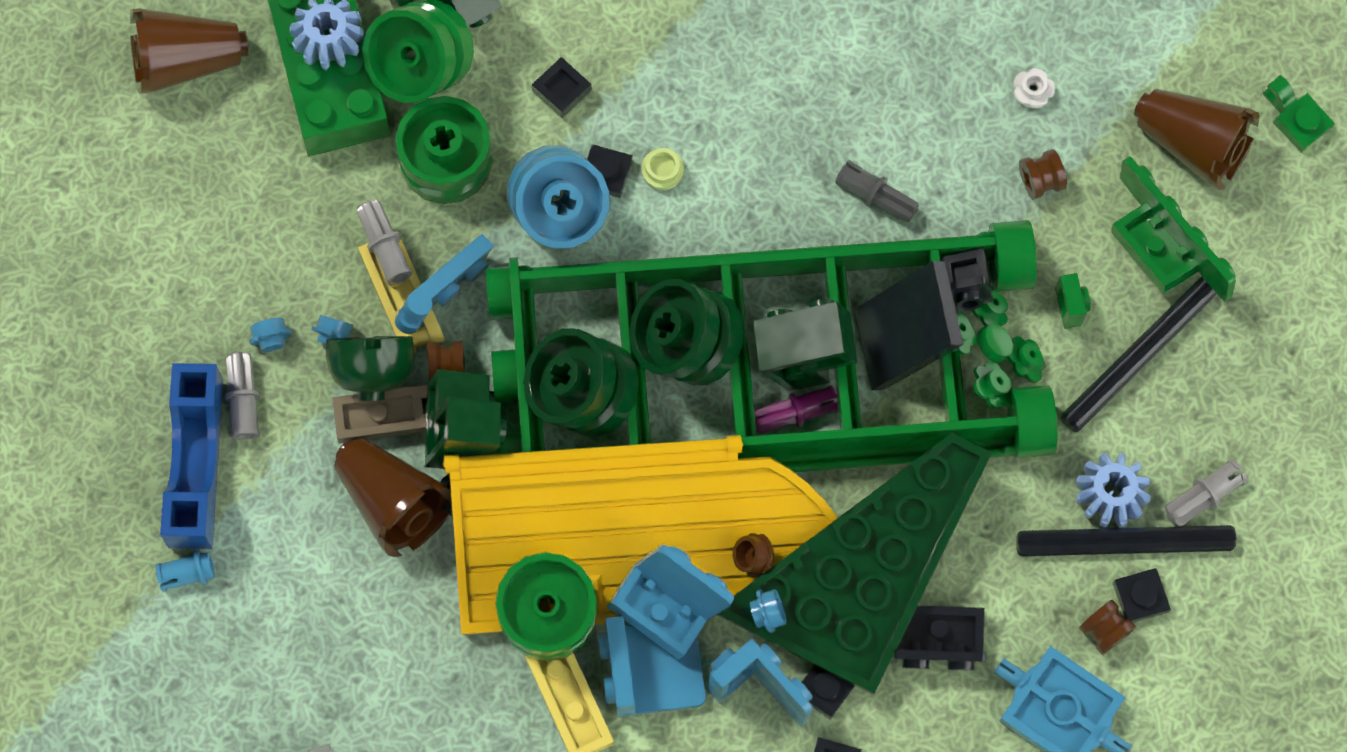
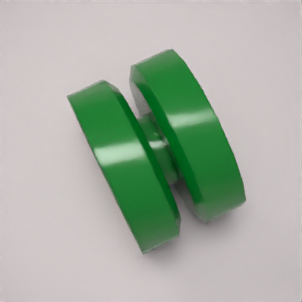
[362,0,474,103]
[395,96,493,204]
[495,552,598,661]

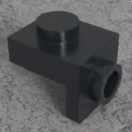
[941,248,994,311]

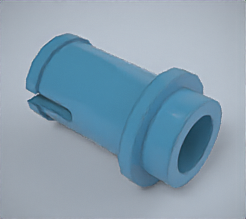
[155,550,215,592]

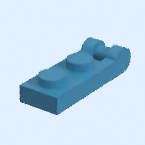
[395,234,494,334]

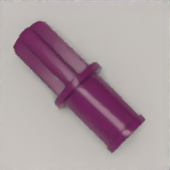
[754,385,838,434]

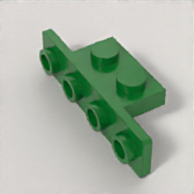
[1111,156,1236,302]

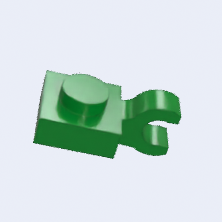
[1262,75,1335,153]

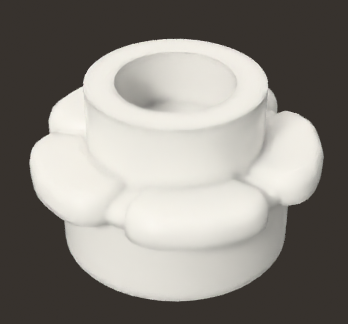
[1013,68,1055,108]

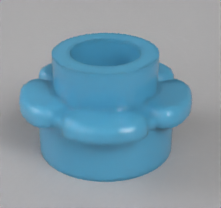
[312,315,353,344]
[249,318,292,353]
[750,589,786,633]

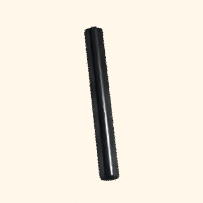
[1061,276,1217,433]
[1016,525,1237,557]

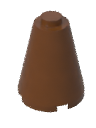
[130,8,248,94]
[1134,89,1260,190]
[334,438,452,557]

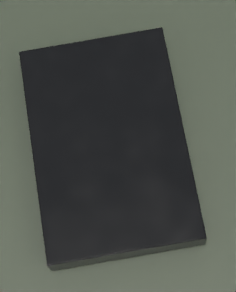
[854,261,963,390]

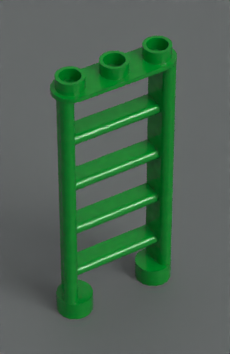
[486,220,1058,472]

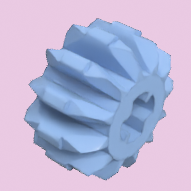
[290,0,364,71]
[1075,452,1151,528]

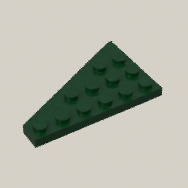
[716,433,992,694]

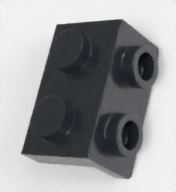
[892,605,986,671]

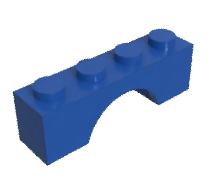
[160,363,223,549]

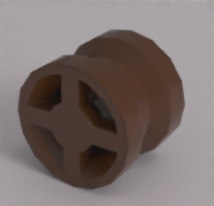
[1019,149,1067,200]
[427,340,465,381]
[1079,599,1136,656]

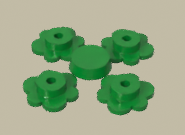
[952,286,1046,408]

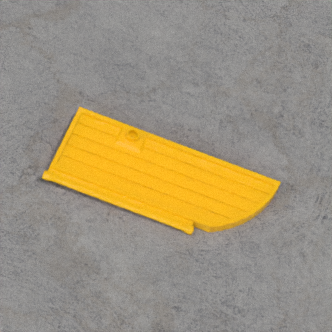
[443,435,838,634]

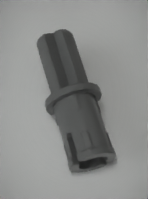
[835,160,919,222]

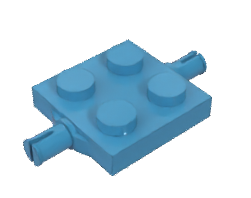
[993,646,1132,752]

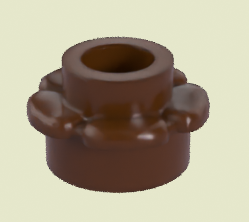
[733,533,774,577]

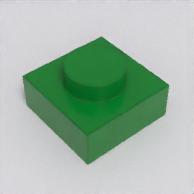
[1055,273,1091,329]

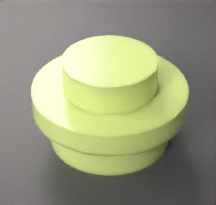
[641,148,684,190]

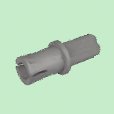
[357,199,413,285]
[225,352,260,440]
[1165,460,1247,527]

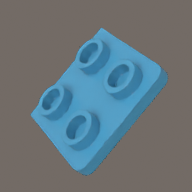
[606,545,734,660]
[598,616,706,718]
[708,638,813,727]

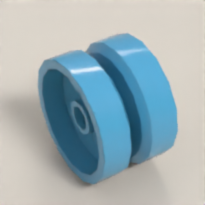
[507,145,609,248]

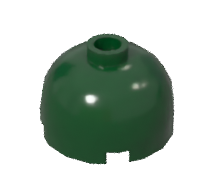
[326,336,415,401]

